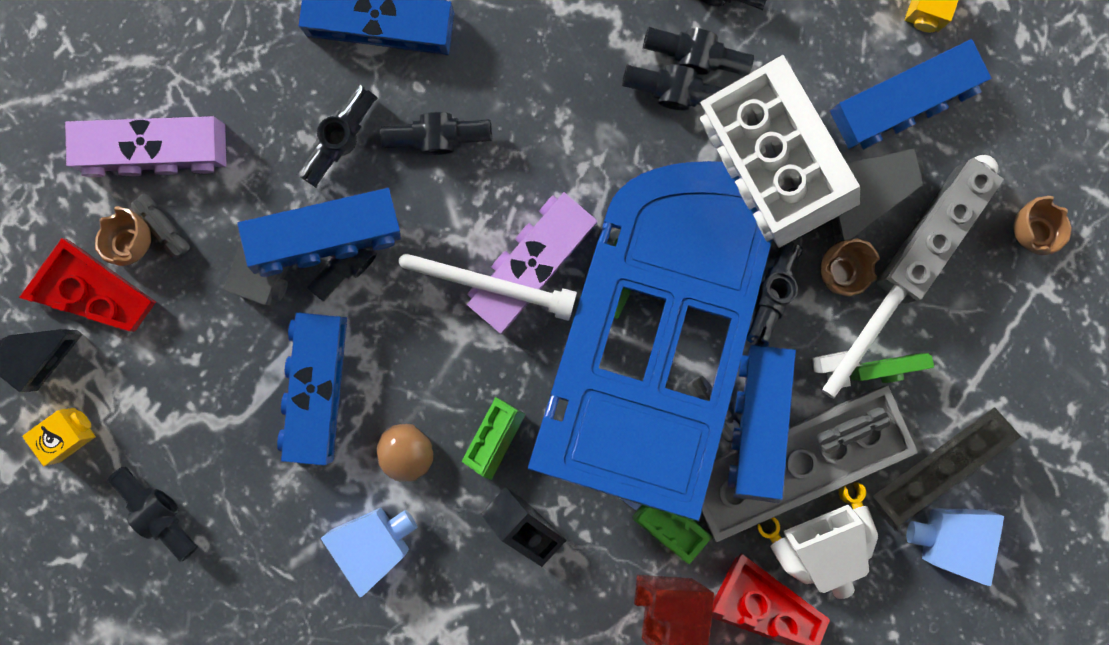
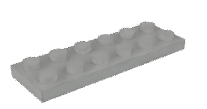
[702,385,918,542]

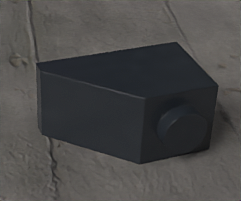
[0,329,83,392]
[481,487,567,567]

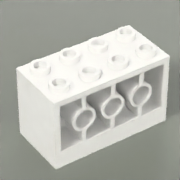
[700,55,860,248]

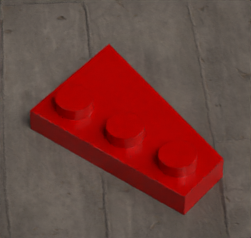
[19,238,156,332]
[706,554,830,645]

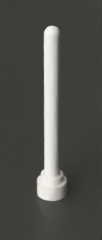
[399,254,577,321]

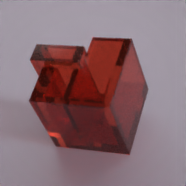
[634,575,714,645]

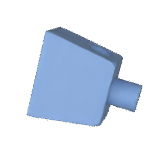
[321,508,418,597]
[906,508,1004,586]

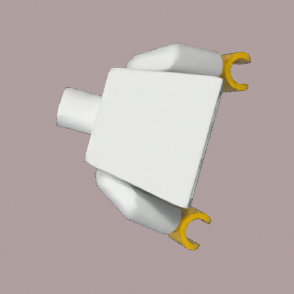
[757,482,878,599]

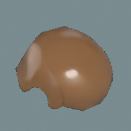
[1013,196,1072,256]
[95,206,151,266]
[821,238,880,297]
[377,424,433,482]

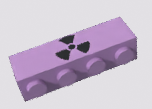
[65,116,226,177]
[467,192,597,334]

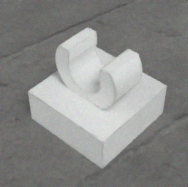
[811,351,860,388]

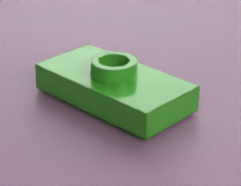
[850,353,934,383]
[462,397,526,480]
[632,505,713,564]

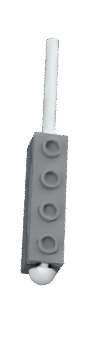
[822,155,1004,398]

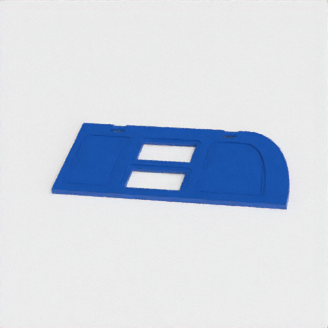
[527,161,772,522]

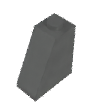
[830,148,924,244]

